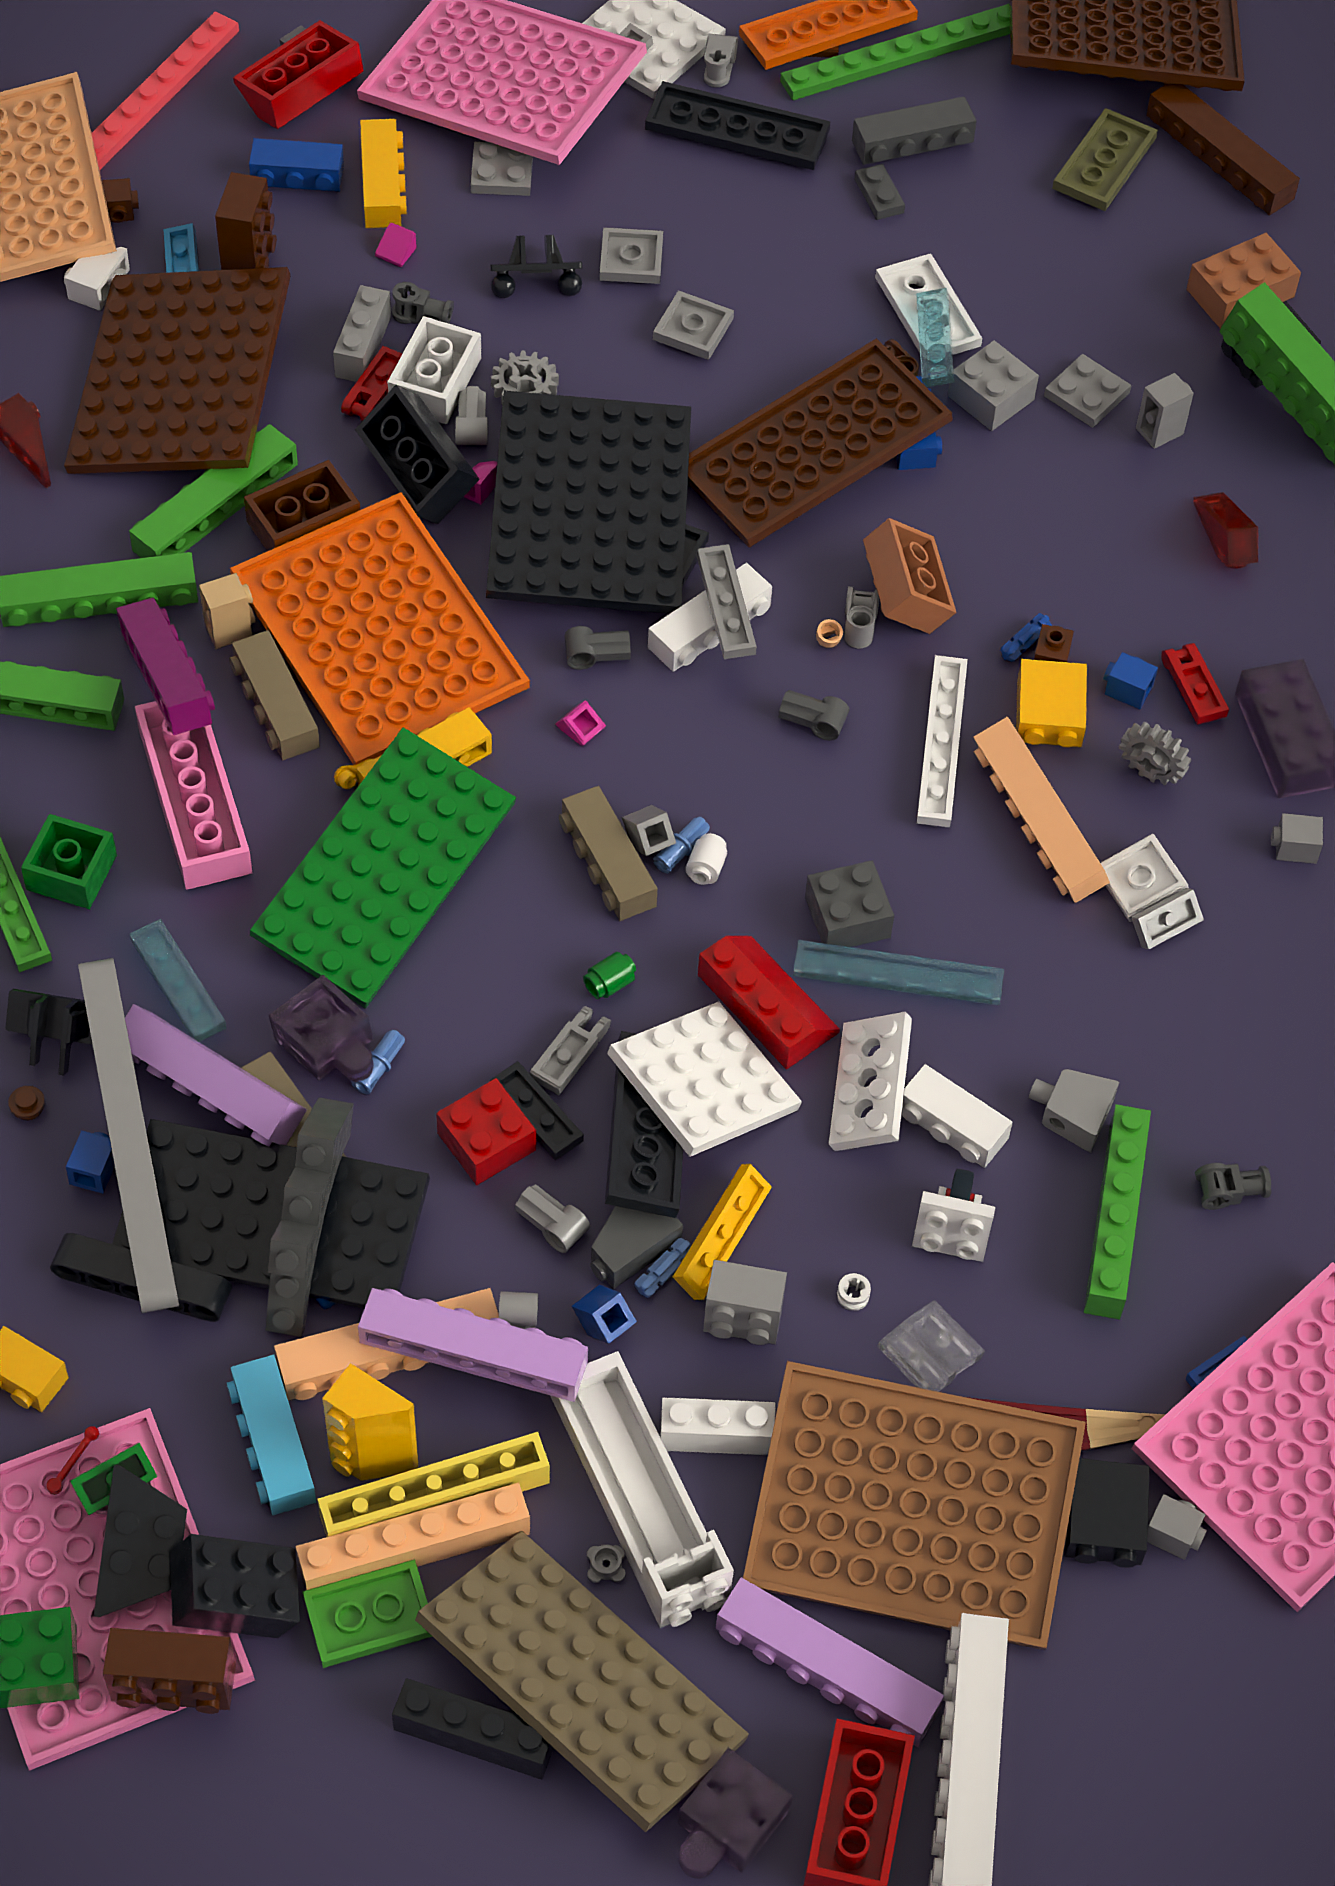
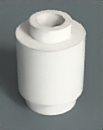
[686,833,727,885]

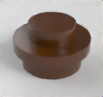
[8,1086,45,1121]

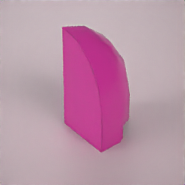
[464,461,497,505]

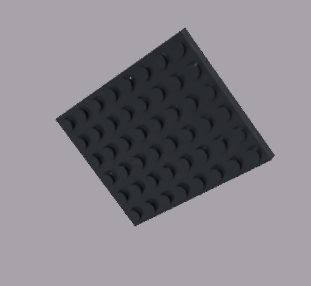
[486,390,691,614]

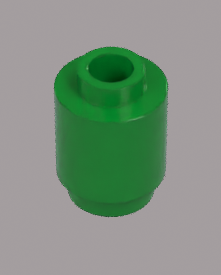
[583,951,636,999]

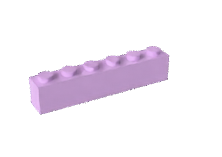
[125,1004,307,1147]
[358,1288,588,1402]
[716,1577,945,1747]

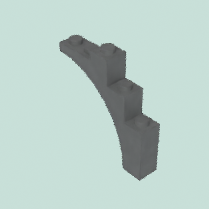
[265,1097,354,1337]

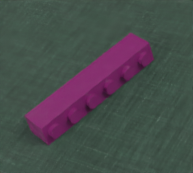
[116,597,215,735]

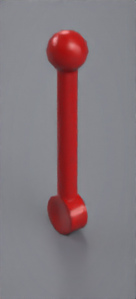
[46,1426,99,1495]

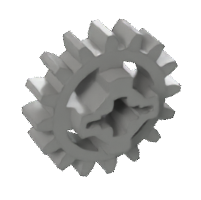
[491,350,559,404]
[1119,722,1191,785]

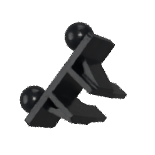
[490,234,582,298]
[5,989,93,1076]

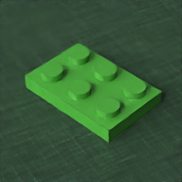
[302,1559,432,1668]

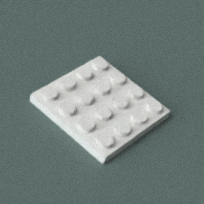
[582,0,726,99]
[607,1002,802,1157]

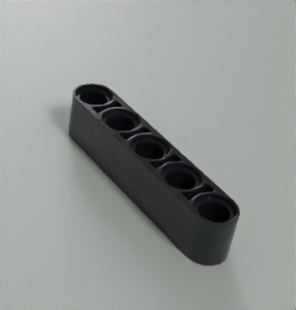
[50,1233,232,1322]

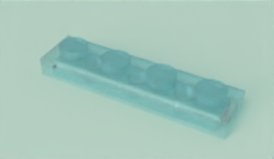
[916,288,955,387]
[130,919,227,1042]

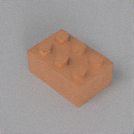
[1186,233,1301,329]
[863,518,957,634]

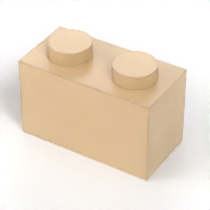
[199,573,255,649]

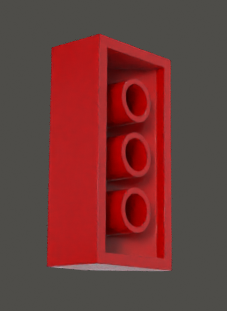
[233,20,364,129]
[698,936,840,1070]

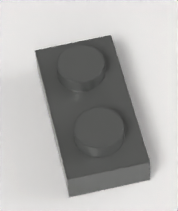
[854,164,905,220]

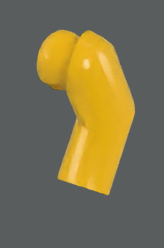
[334,758,370,789]

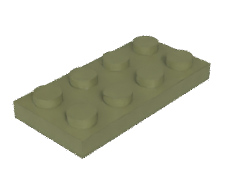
[1052,108,1158,211]

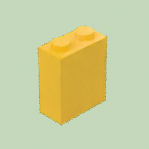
[1016,659,1087,747]

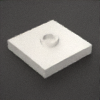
[1101,834,1189,922]

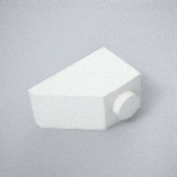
[64,247,130,311]

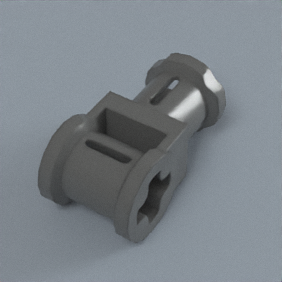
[392,282,454,324]
[1195,1163,1271,1210]

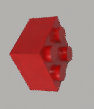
[436,1078,536,1186]

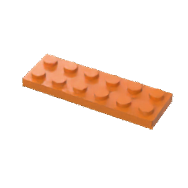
[739,0,918,70]

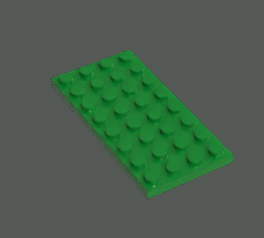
[250,727,516,1009]

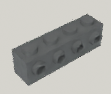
[852,96,977,165]

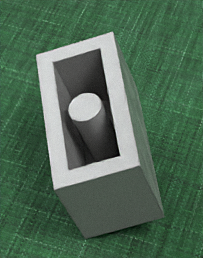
[1136,373,1194,449]

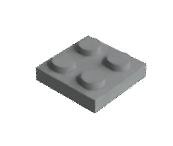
[471,142,533,196]
[600,227,663,284]
[653,290,734,360]
[1044,354,1131,428]

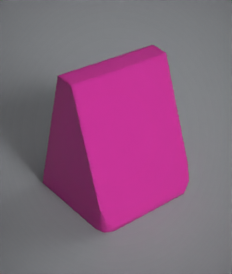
[375,223,417,267]
[555,700,606,746]

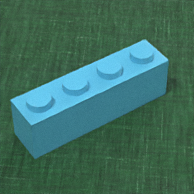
[226,1355,316,1516]

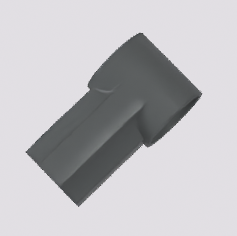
[564,626,631,670]
[778,690,850,741]

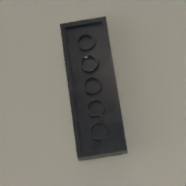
[645,81,830,170]
[605,1031,683,1218]

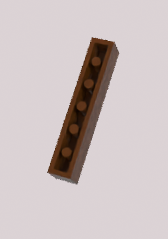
[1146,84,1300,216]

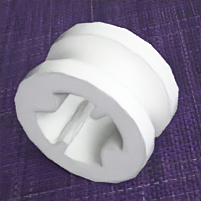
[837,1273,871,1311]

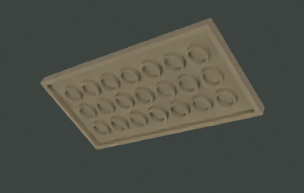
[415,1531,749,1832]

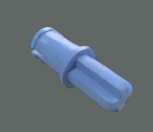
[653,816,710,874]
[351,1030,405,1095]

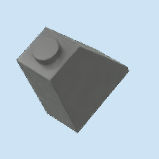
[590,1206,683,1289]

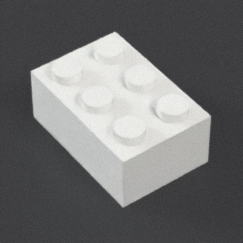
[387,316,481,424]

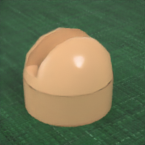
[816,619,843,648]

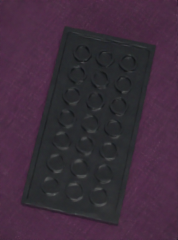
[112,1119,430,1309]

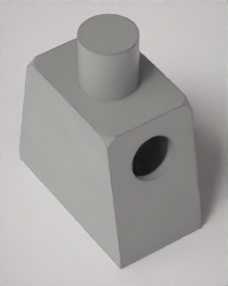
[1029,1069,1119,1153]

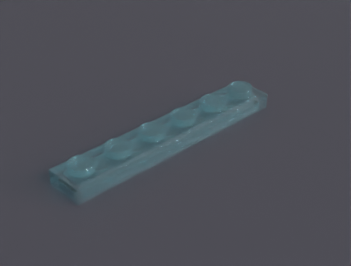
[793,940,1004,1005]

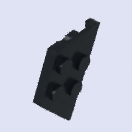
[93,1464,187,1617]

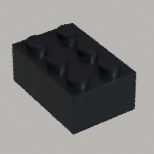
[170,1534,300,1638]

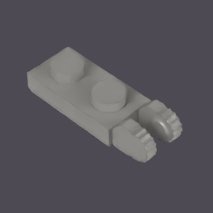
[530,1006,611,1095]

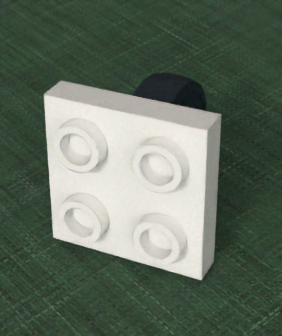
[912,1169,995,1262]

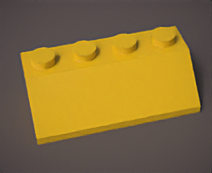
[322,1363,418,1481]

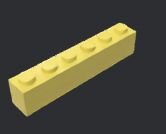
[318,1432,550,1537]

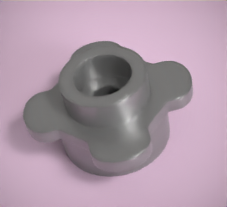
[587,1545,625,1583]

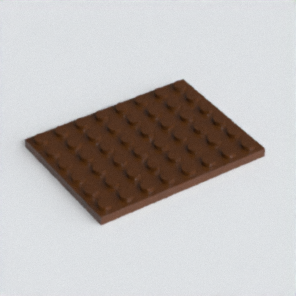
[1010,0,1245,91]
[64,267,291,474]

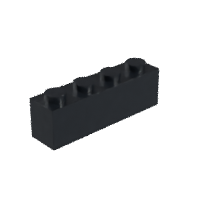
[392,1678,554,1780]

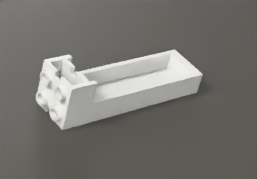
[551,1351,734,1628]

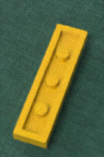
[673,1164,772,1300]

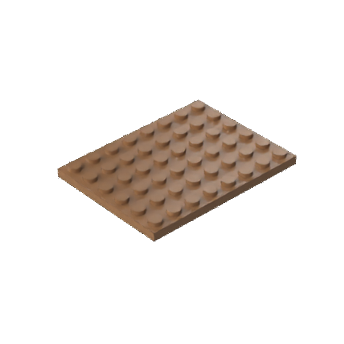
[743,1361,1086,1650]

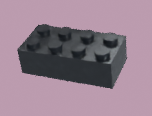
[355,384,480,524]

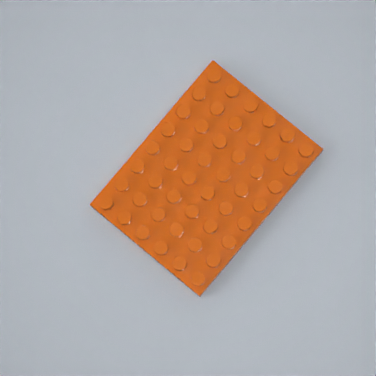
[230,492,530,765]

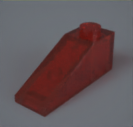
[0,393,51,488]
[1194,492,1258,569]

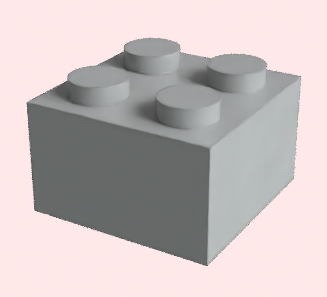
[948,340,1039,431]
[703,1260,787,1345]

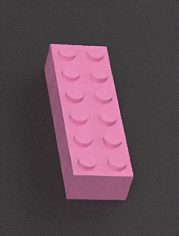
[135,701,253,890]

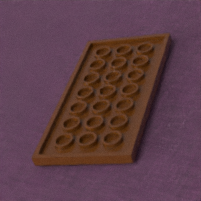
[688,338,952,548]

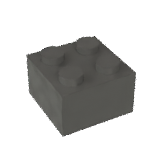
[805,860,894,953]

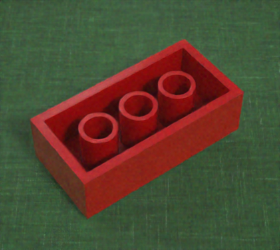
[803,1718,915,1886]

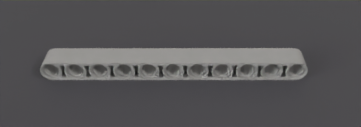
[78,958,179,1313]

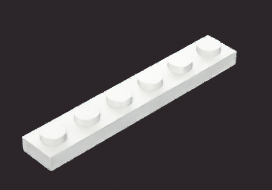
[917,655,968,827]

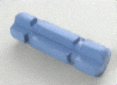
[634,1238,691,1298]

